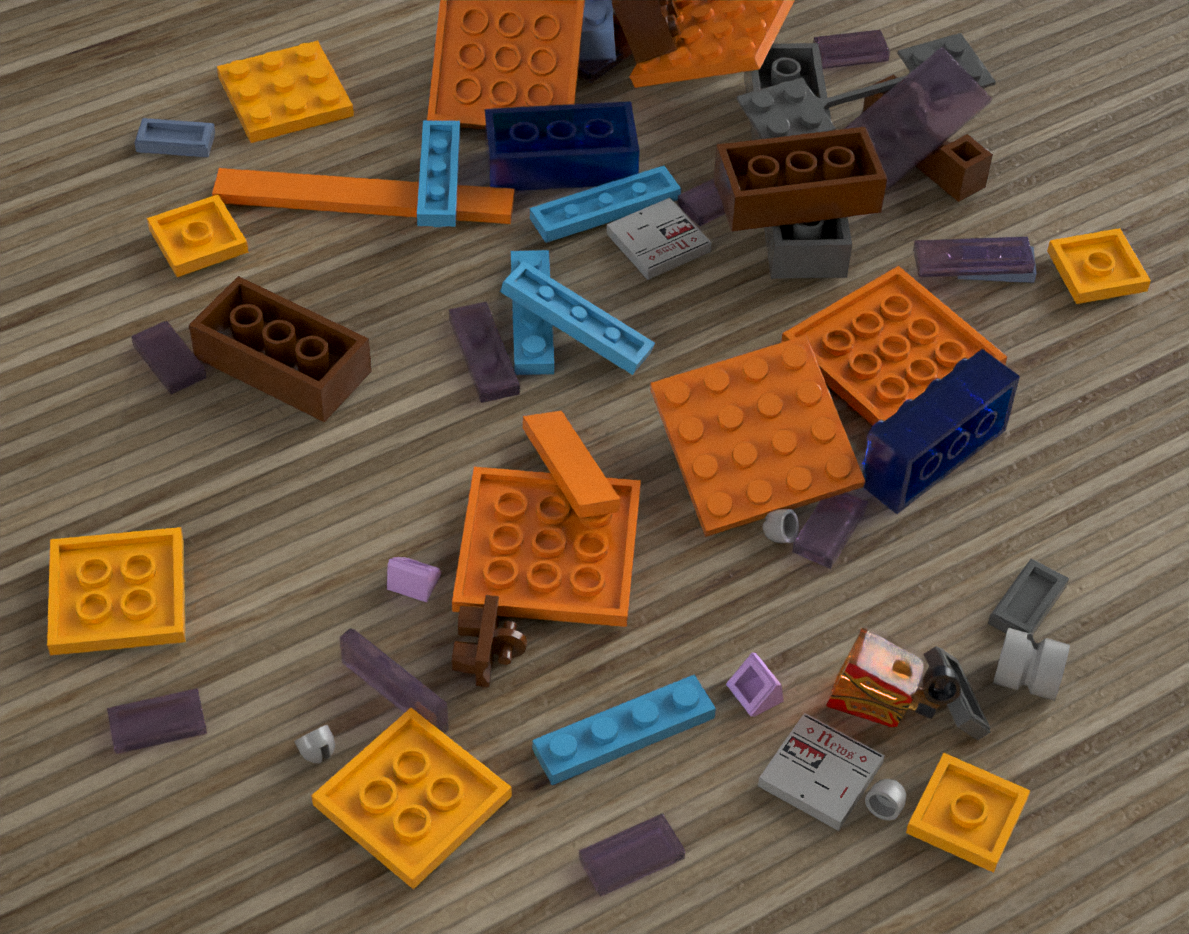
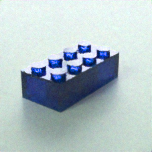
[485,101,640,191]
[862,349,1020,514]

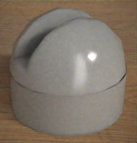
[762,509,799,543]
[294,725,335,763]
[865,779,906,821]

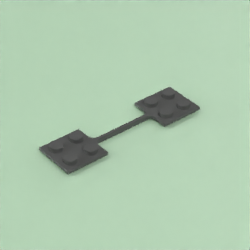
[737,33,996,139]

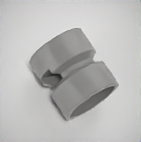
[993,628,1070,701]

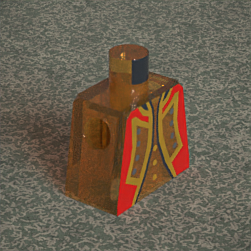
[826,628,938,728]

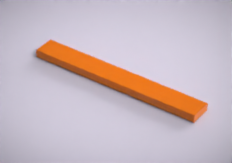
[212,168,515,224]

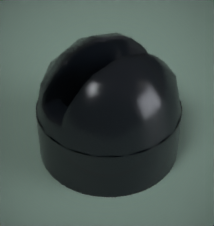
[922,664,961,705]

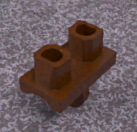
[452,595,527,687]

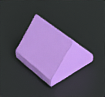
[387,557,442,602]
[726,652,784,717]

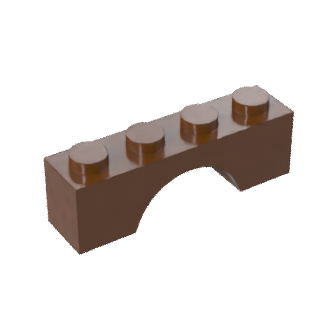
[861,74,993,202]

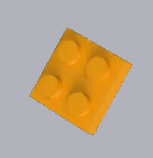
[147,194,249,277]
[1047,228,1151,304]
[906,753,1030,873]

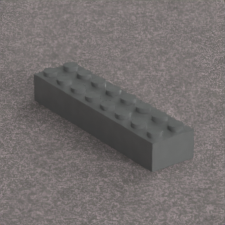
[744,43,852,279]

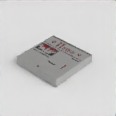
[606,198,712,280]
[758,713,885,831]

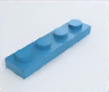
[417,121,460,227]
[530,165,681,243]
[511,250,554,375]
[500,261,655,375]
[532,674,716,785]

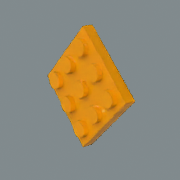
[217,40,354,143]
[47,527,186,656]
[311,708,512,890]

